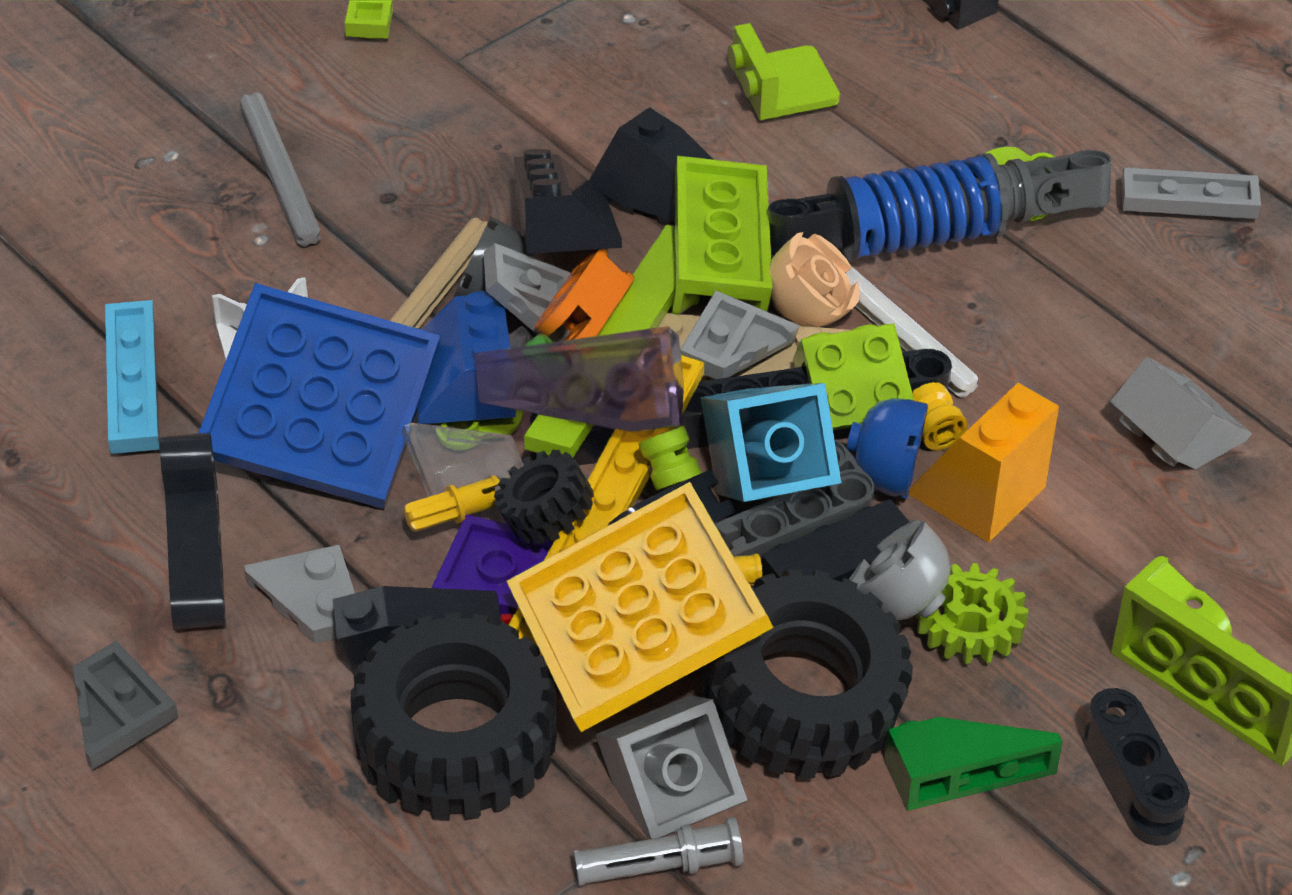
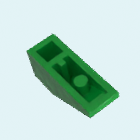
[884,717,1063,811]

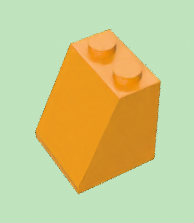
[909,383,1059,543]

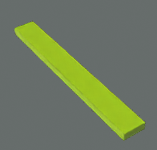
[524,225,676,458]

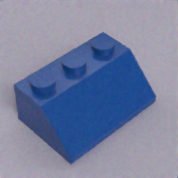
[417,291,516,424]

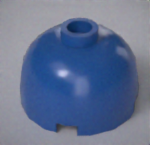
[847,398,928,499]

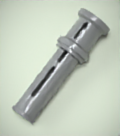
[573,817,744,886]

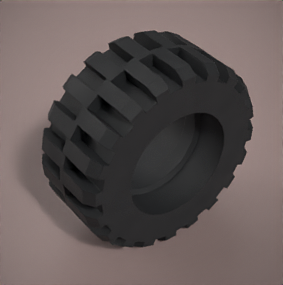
[701,569,913,778]
[351,612,557,820]

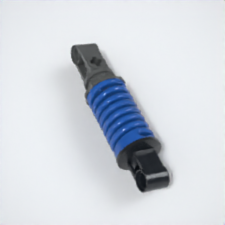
[768,150,1111,263]

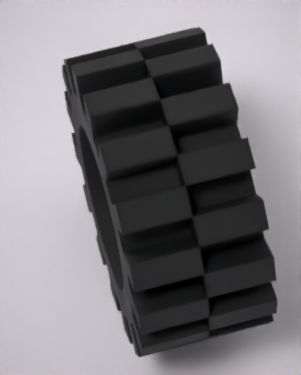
[494,450,594,544]

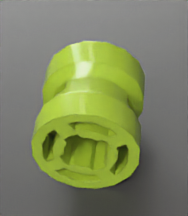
[638,426,702,490]

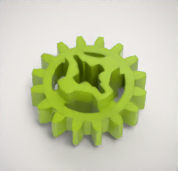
[915,563,1029,664]

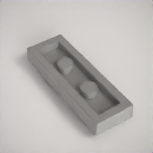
[1121,167,1261,219]

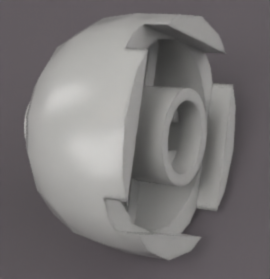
[849,519,951,620]

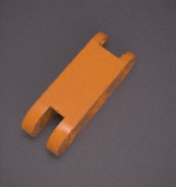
[534,249,635,361]

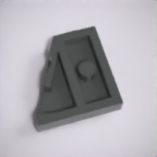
[72,640,178,770]

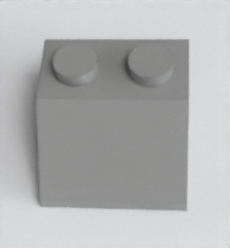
[1110,356,1253,469]
[596,696,747,840]

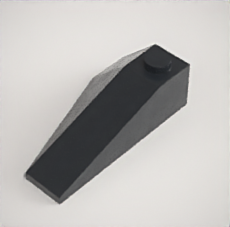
[589,107,714,226]

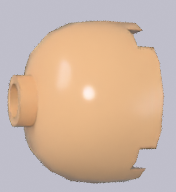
[769,232,860,327]

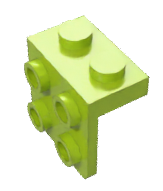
[728,23,840,120]
[793,323,914,431]

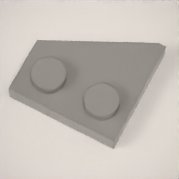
[483,243,570,348]
[679,291,799,379]
[244,545,355,644]

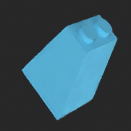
[701,383,841,502]

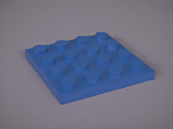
[198,283,441,509]

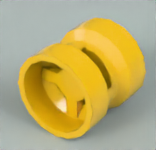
[912,382,968,450]

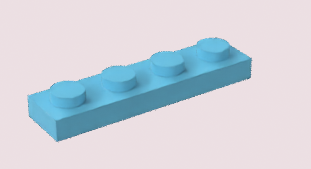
[105,300,159,454]

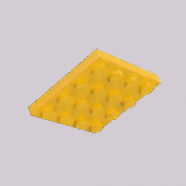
[507,482,773,732]

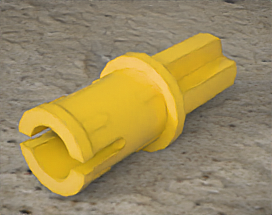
[404,475,501,532]

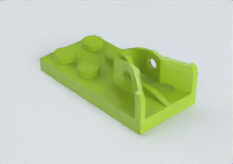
[671,156,773,316]
[1111,556,1292,767]

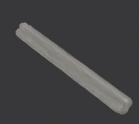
[240,92,321,247]

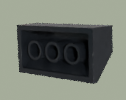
[514,149,622,254]

